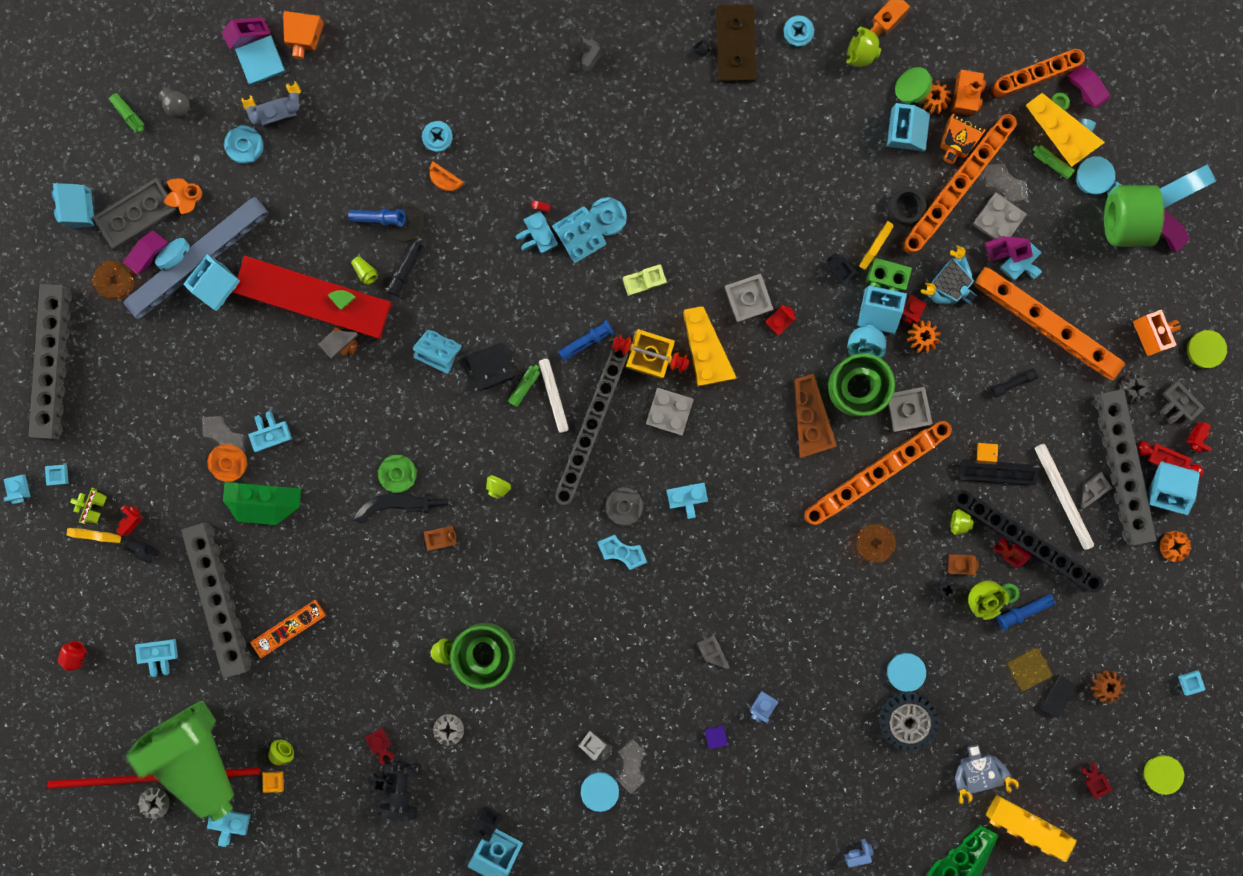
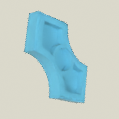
[597,535,647,570]

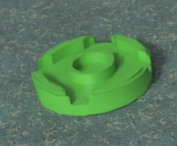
[895,67,933,104]
[378,455,417,493]

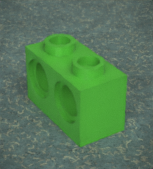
[866,258,912,293]

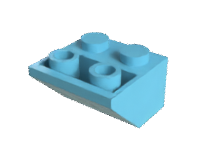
[887,103,930,151]
[52,183,95,229]
[184,254,240,311]
[857,286,907,334]
[1147,462,1200,515]

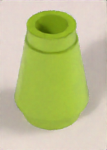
[351,256,378,285]

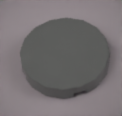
[605,487,643,525]

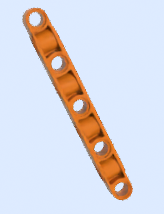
[902,114,1017,255]
[973,267,1125,381]
[804,421,952,525]

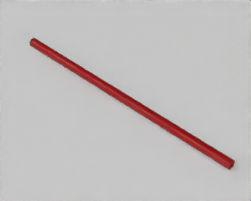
[47,767,260,789]

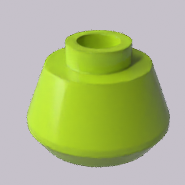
[486,475,511,499]
[951,509,974,535]
[431,638,453,665]
[268,740,294,766]

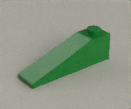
[926,826,998,876]

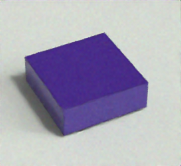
[704,725,728,749]

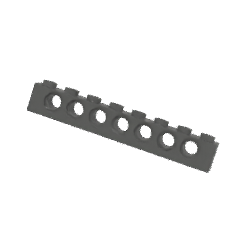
[28,284,72,439]
[1094,389,1157,545]
[181,523,251,679]

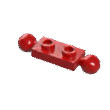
[1136,441,1204,478]

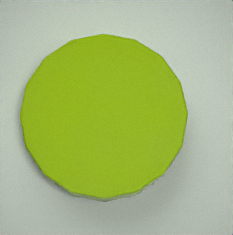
[1187,330,1227,368]
[1143,755,1184,795]

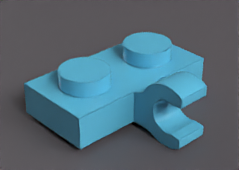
[1000,242,1042,281]
[667,483,708,519]
[207,811,250,847]

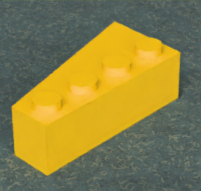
[1026,93,1105,167]
[683,306,737,387]
[986,794,1076,862]

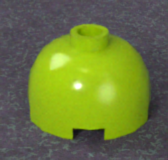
[846,26,881,67]
[968,581,1009,620]

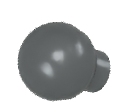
[158,87,190,118]

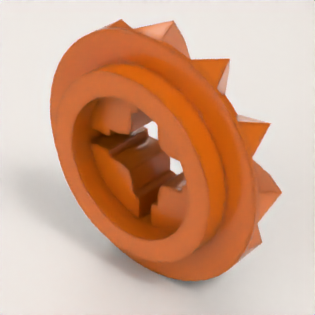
[1160,531,1192,562]

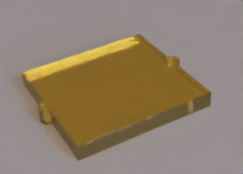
[1007,647,1053,691]

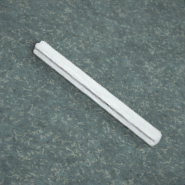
[1035,444,1094,550]

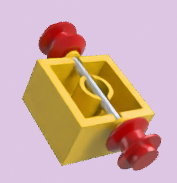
[612,329,689,379]

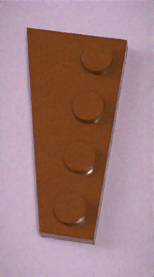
[794,374,837,458]

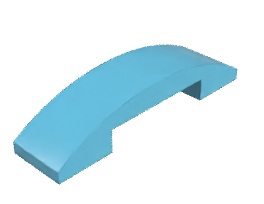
[1160,164,1216,208]

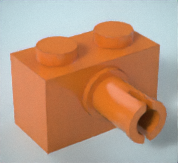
[951,70,986,116]
[1133,310,1181,357]

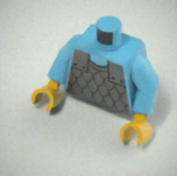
[921,245,976,305]

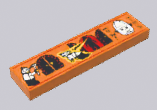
[250,600,326,658]

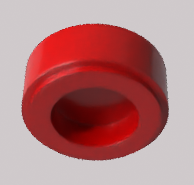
[531,201,551,212]

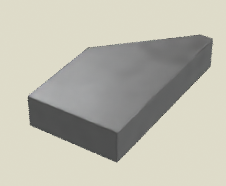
[318,331,358,359]
[1080,472,1112,509]
[697,635,730,669]

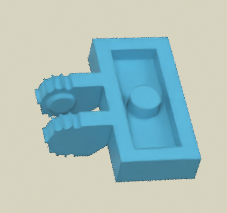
[515,211,558,254]
[248,411,292,452]
[135,639,178,677]

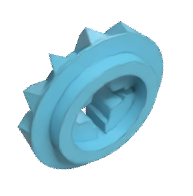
[784,16,814,47]
[422,121,453,152]

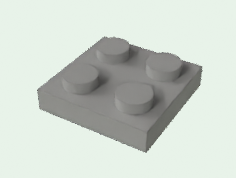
[972,192,1027,240]
[724,274,773,323]
[888,387,932,432]
[646,388,694,436]

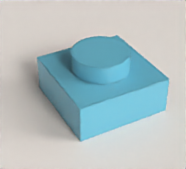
[45,465,69,486]
[1178,671,1205,696]

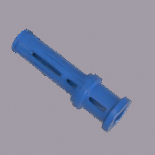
[348,208,406,227]
[558,320,615,361]
[996,594,1056,631]

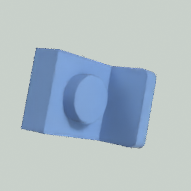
[750,690,778,723]
[844,839,873,867]

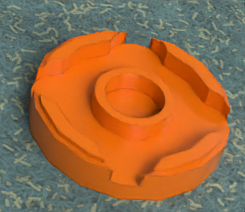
[207,444,247,482]

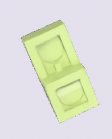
[622,264,667,296]

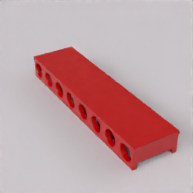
[233,256,393,340]

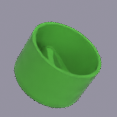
[1104,185,1164,247]
[828,354,895,417]
[451,623,515,688]

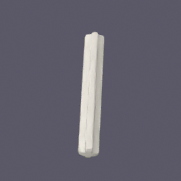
[539,359,569,433]

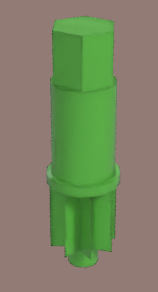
[109,93,144,133]
[1032,145,1074,179]
[508,364,541,407]

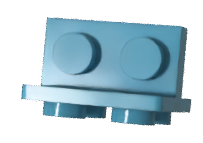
[413,330,461,374]

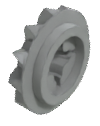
[433,714,464,746]
[138,788,170,820]

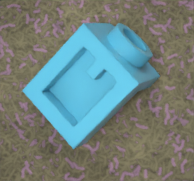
[4,475,30,504]

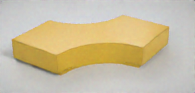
[859,221,893,270]
[67,528,121,543]

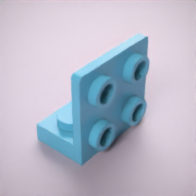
[552,207,606,263]

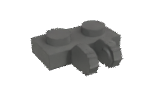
[1159,381,1205,424]

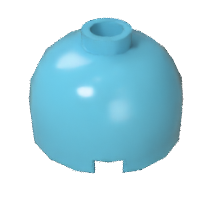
[847,325,886,359]

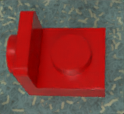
[901,295,927,325]
[765,305,796,336]
[1186,422,1212,453]
[116,505,143,536]

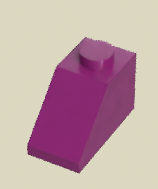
[221,17,271,49]

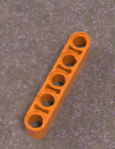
[992,49,1085,98]

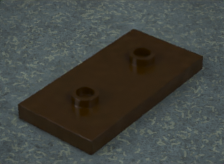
[716,4,756,82]

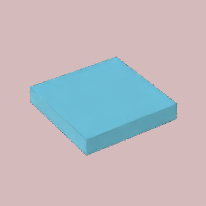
[235,36,285,86]

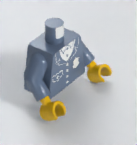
[241,81,301,127]
[955,744,1018,804]

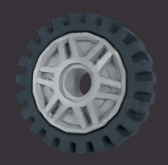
[879,691,939,752]

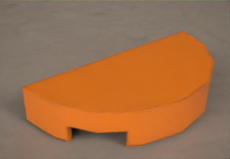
[430,161,465,191]

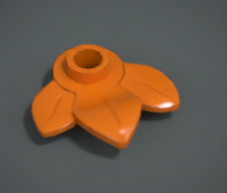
[164,178,202,214]

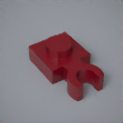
[993,538,1031,569]
[365,728,395,765]
[1081,761,1113,799]

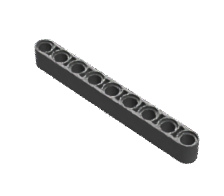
[555,348,628,505]

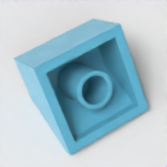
[467,829,523,876]

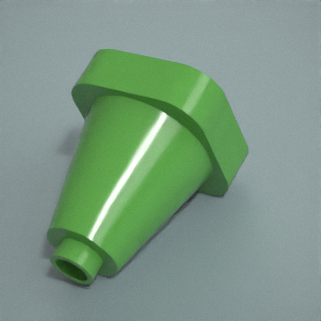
[126,701,234,822]

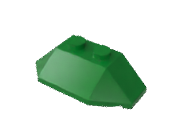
[223,482,301,525]

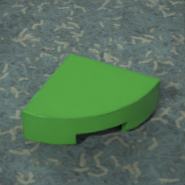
[328,290,356,310]

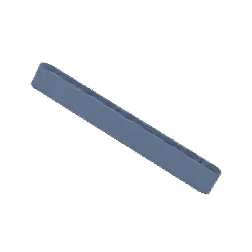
[124,197,269,319]

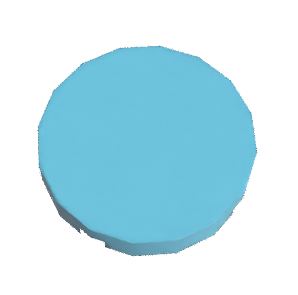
[224,125,263,164]
[1076,156,1115,195]
[590,197,627,236]
[155,238,190,270]
[887,653,926,692]
[581,772,619,812]

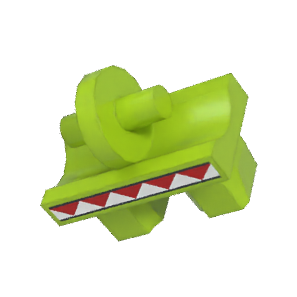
[71,488,107,524]

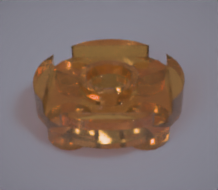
[92,260,133,299]
[856,524,896,563]

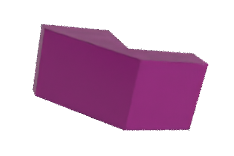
[1067,65,1111,109]
[1160,210,1190,253]
[123,231,168,275]
[985,236,1033,263]

